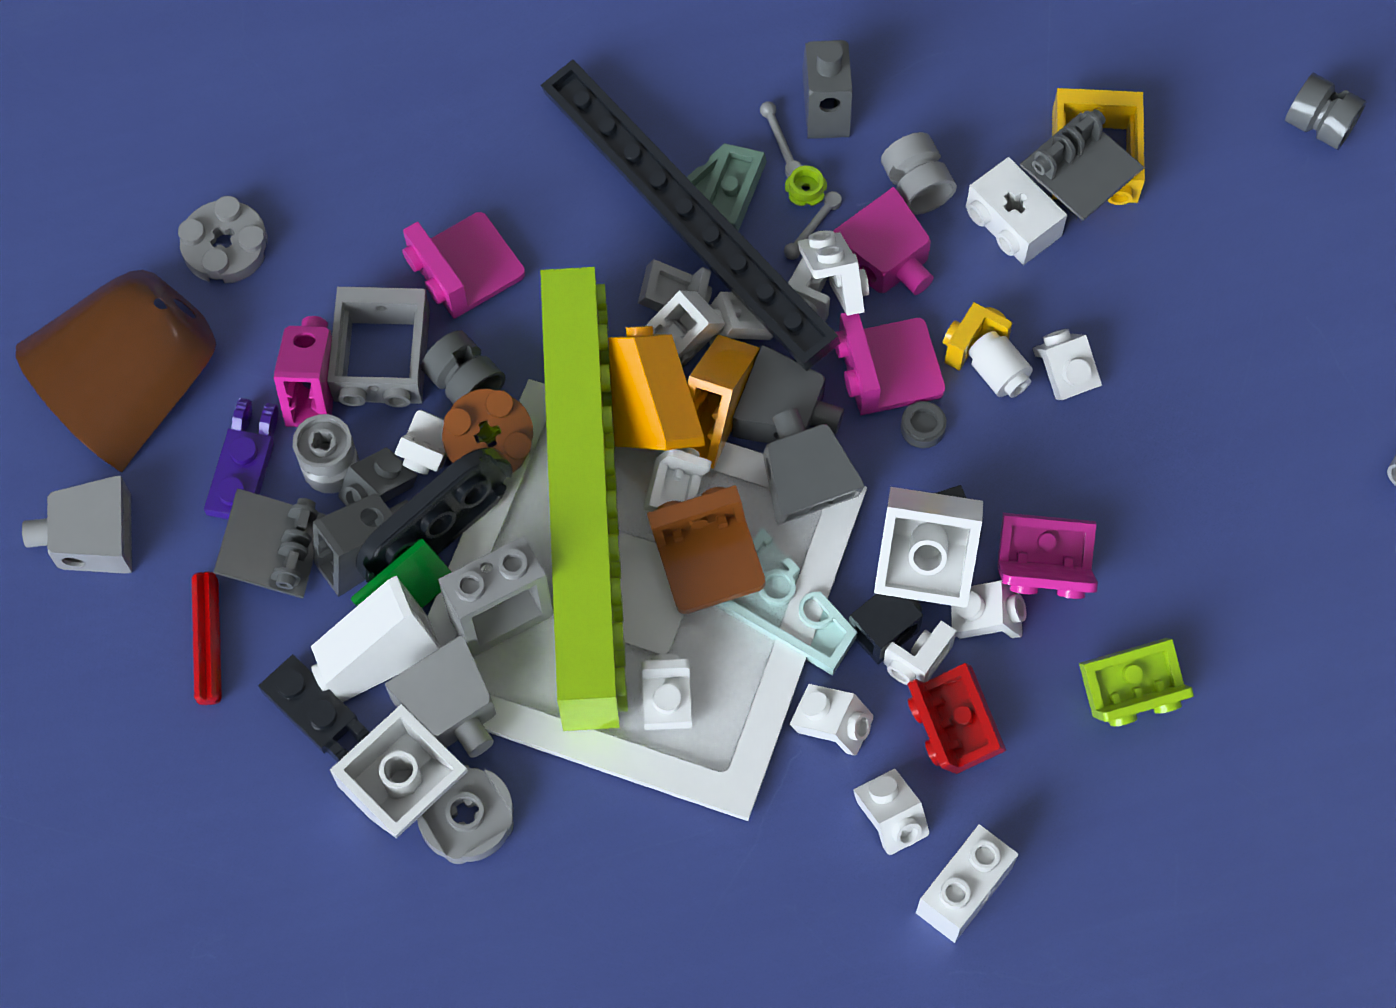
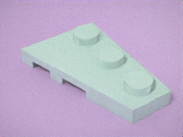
[714,527,857,676]

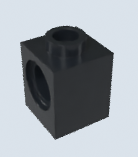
[849,594,923,664]

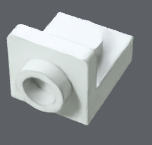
[788,257,830,321]
[709,292,773,345]
[883,621,957,685]
[641,654,692,730]

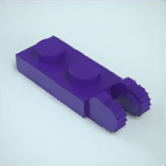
[204,398,279,519]

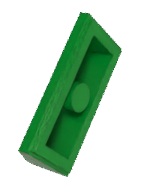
[351,538,452,608]

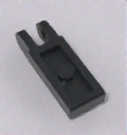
[258,654,370,762]

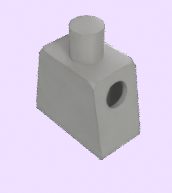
[22,476,132,573]
[385,635,496,758]

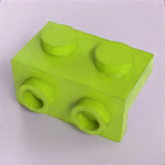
[1079,638,1194,726]

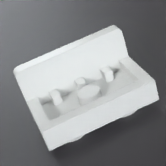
[798,230,869,316]

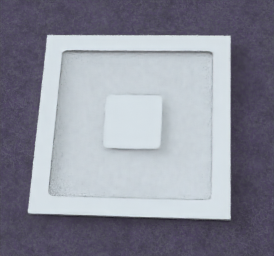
[428,379,867,821]

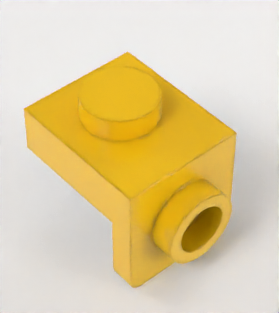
[943,302,1012,371]

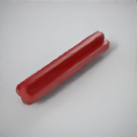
[192,571,222,705]

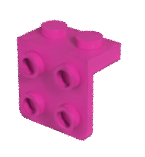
[402,212,525,319]
[835,313,945,416]
[997,513,1098,599]

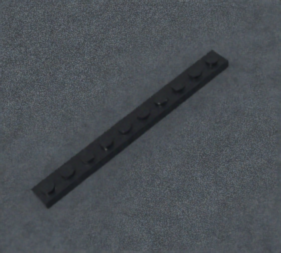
[541,59,841,371]

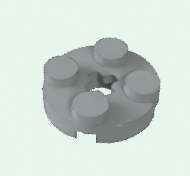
[178,196,268,283]
[417,765,514,864]

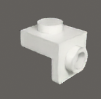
[1033,329,1102,400]
[394,410,447,475]
[644,448,712,511]
[951,580,1026,639]
[790,684,873,755]
[853,769,929,855]

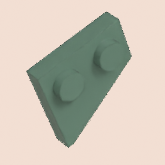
[687,143,767,231]

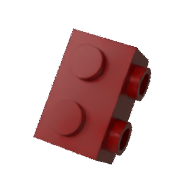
[907,663,1007,774]

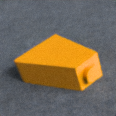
[608,326,705,450]
[687,334,760,469]

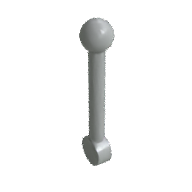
[760,101,802,177]
[784,191,842,260]

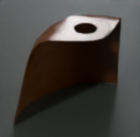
[15,270,217,472]

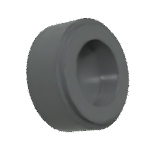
[901,401,946,448]

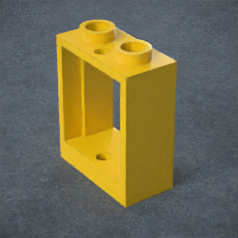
[1052,88,1145,205]

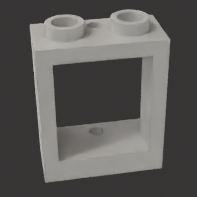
[327,287,430,407]
[438,536,554,657]

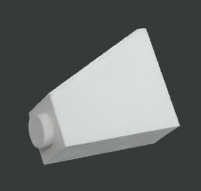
[311,576,440,702]

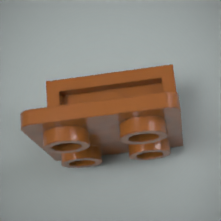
[647,485,766,614]

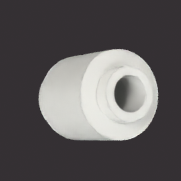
[968,331,1033,398]

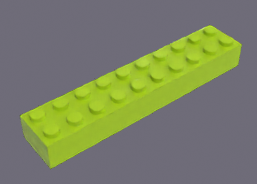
[540,267,628,731]

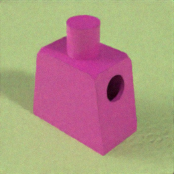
[833,187,934,295]
[273,316,333,427]

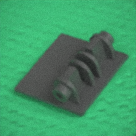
[1020,109,1144,221]
[213,488,325,599]

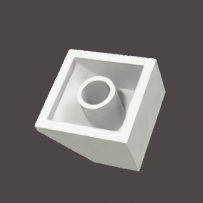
[874,487,983,608]
[330,704,468,839]

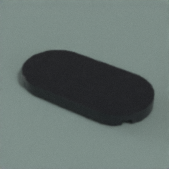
[356,448,513,583]

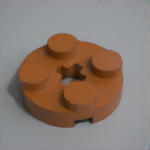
[442,389,534,473]

